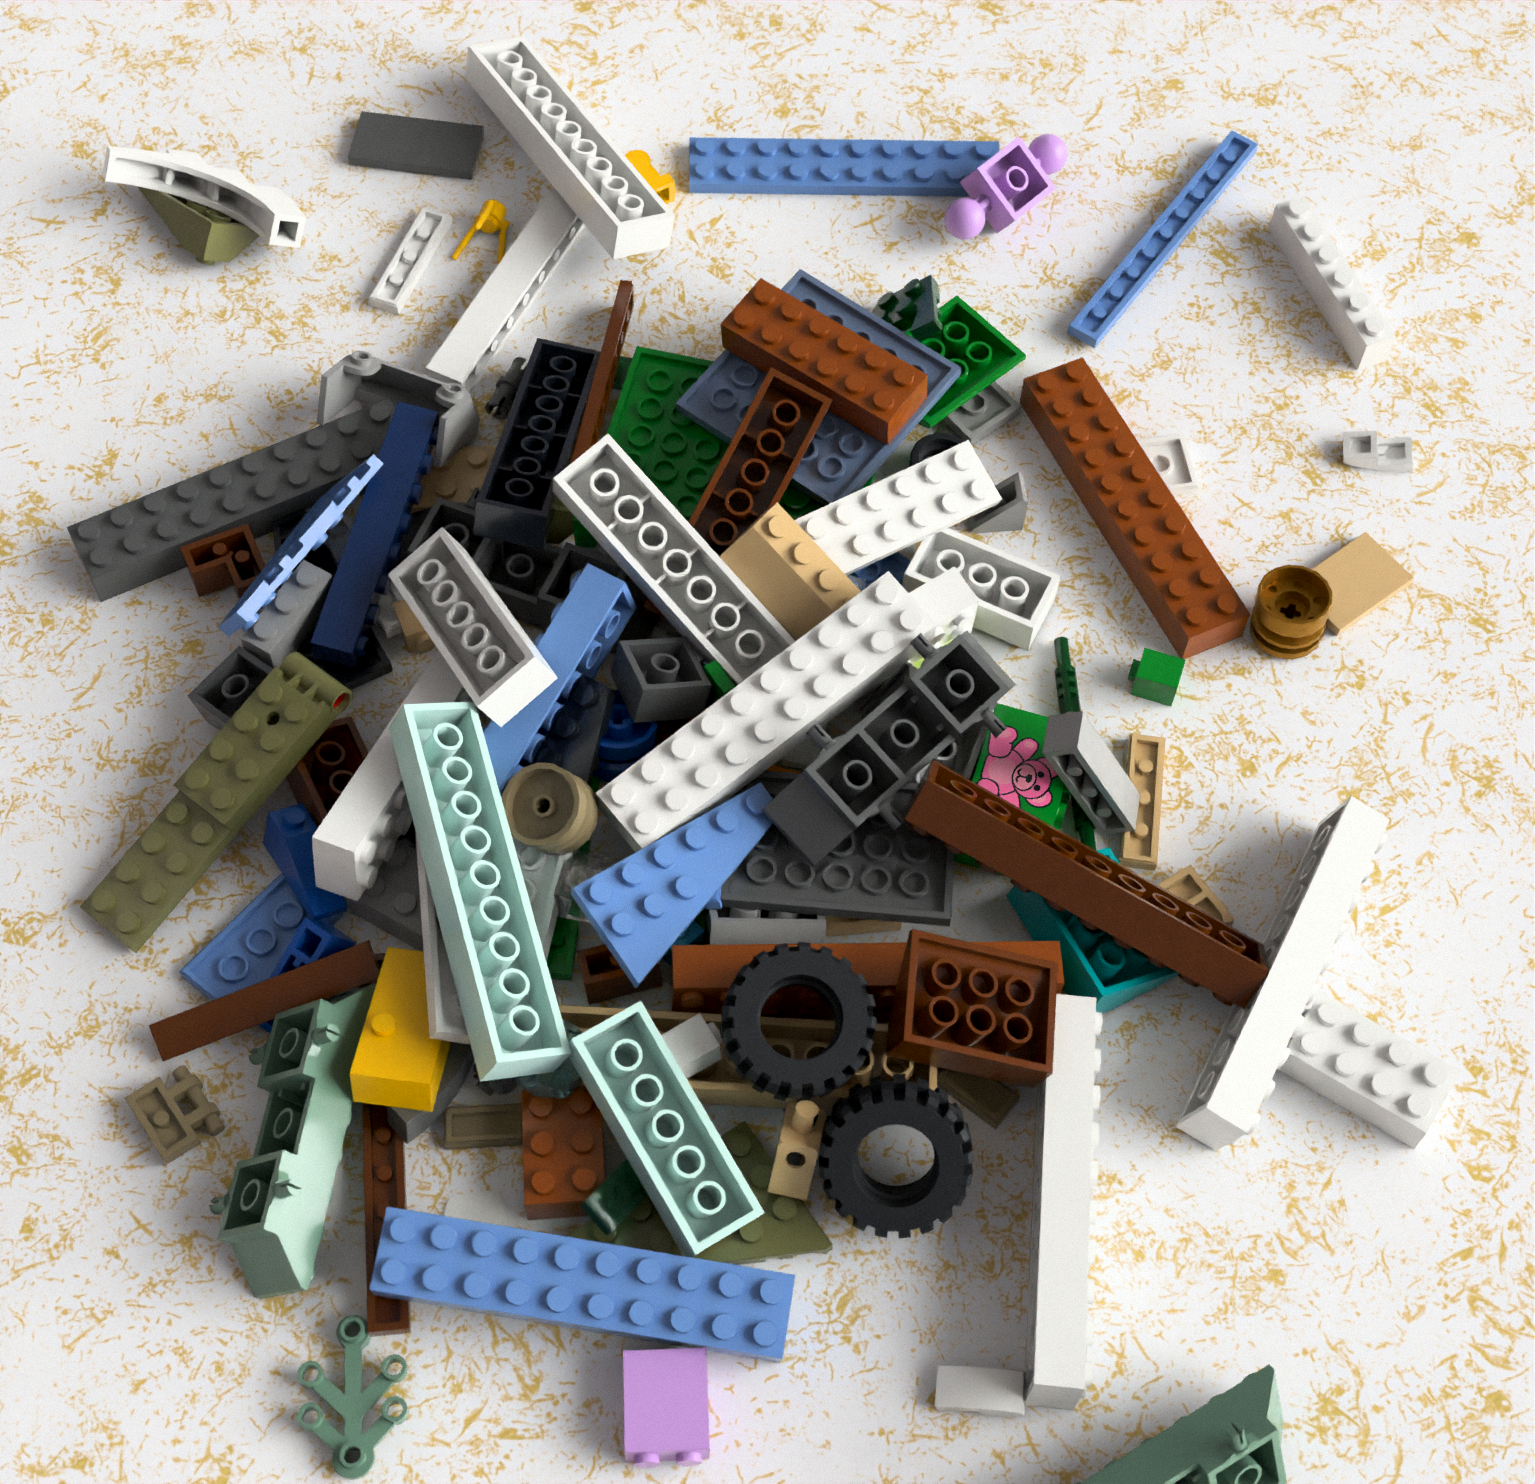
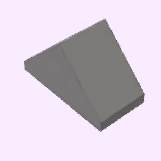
[968,472,1028,533]

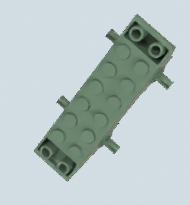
[209,983,376,1299]
[1076,1364,1287,1484]

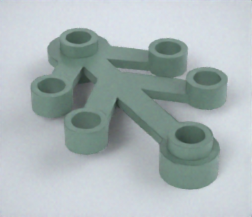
[297,1315,409,1480]

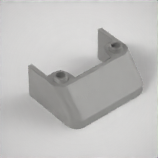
[317,351,480,468]

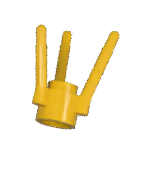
[452,199,510,264]

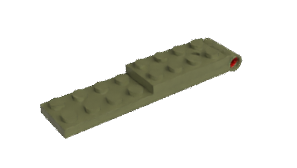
[80,652,353,953]

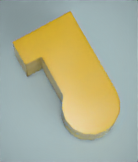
[625,150,675,204]

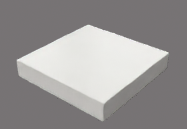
[1136,434,1200,496]

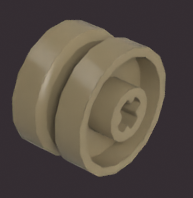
[502,763,599,855]

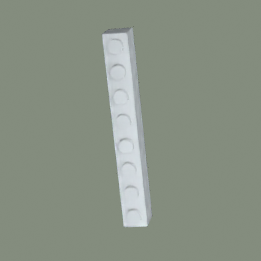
[424,187,585,394]

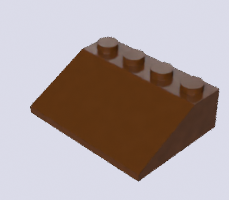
[886,929,1058,1088]

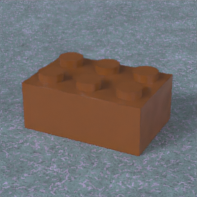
[521,1086,607,1220]

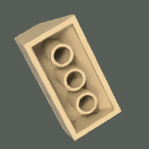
[719,502,861,641]

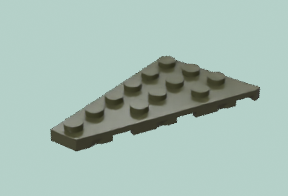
[565,1121,833,1265]

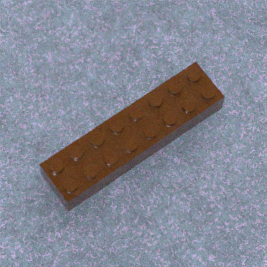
[639,367,832,637]

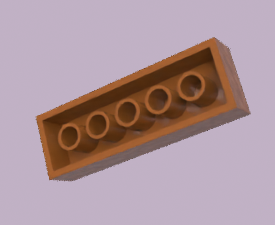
[720,278,928,445]

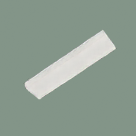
[368,206,452,315]

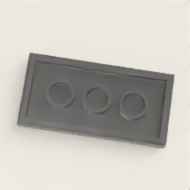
[348,111,484,180]

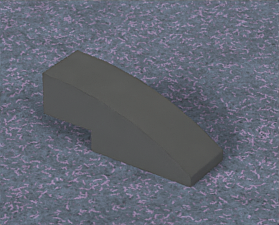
[387,1042,474,1144]

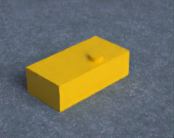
[350,947,451,1112]

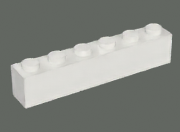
[1268,196,1396,370]

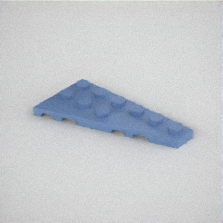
[218,454,383,637]
[571,782,774,989]

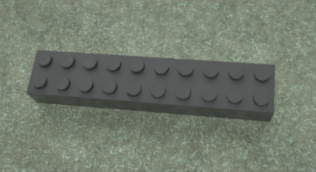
[67,398,395,602]

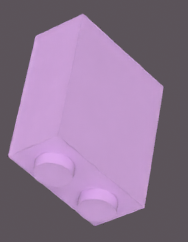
[623,1347,710,1468]

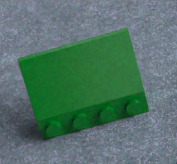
[904,296,1026,429]

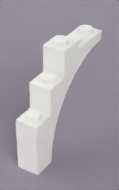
[102,145,306,248]

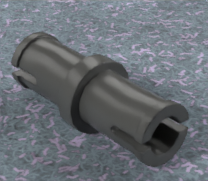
[485,357,528,419]

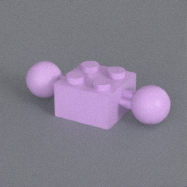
[944,134,1067,240]

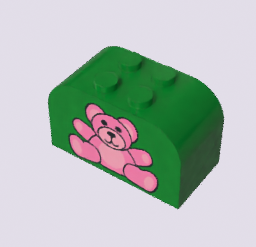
[954,703,1071,876]

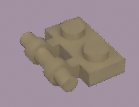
[125,1065,225,1165]

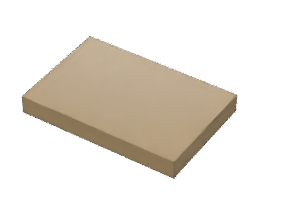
[1312,532,1414,636]

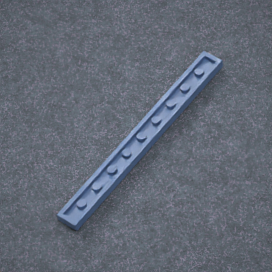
[1067,130,1258,348]

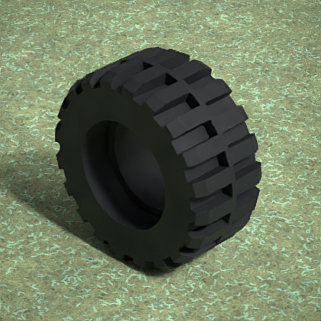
[720,942,877,1102]
[818,1074,974,1239]

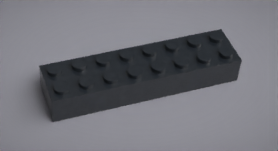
[473,338,601,550]

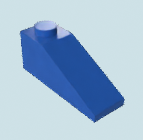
[262,803,348,920]
[259,917,356,1033]

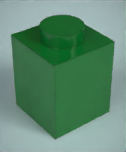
[1127,648,1186,706]

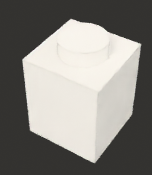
[661,1013,724,1079]

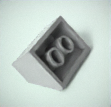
[705,907,827,945]

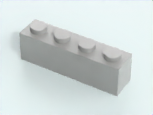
[1042,711,1140,835]

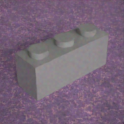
[240,560,334,669]

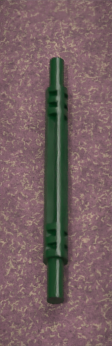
[1054,637,1097,851]

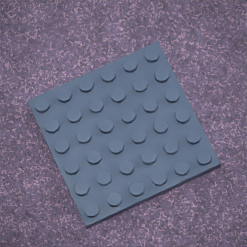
[676,269,961,506]

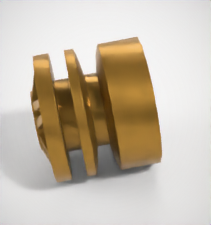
[1250,565,1332,659]

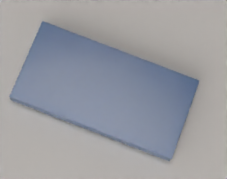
[179,873,343,1001]

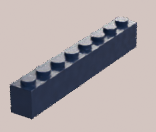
[310,401,439,668]

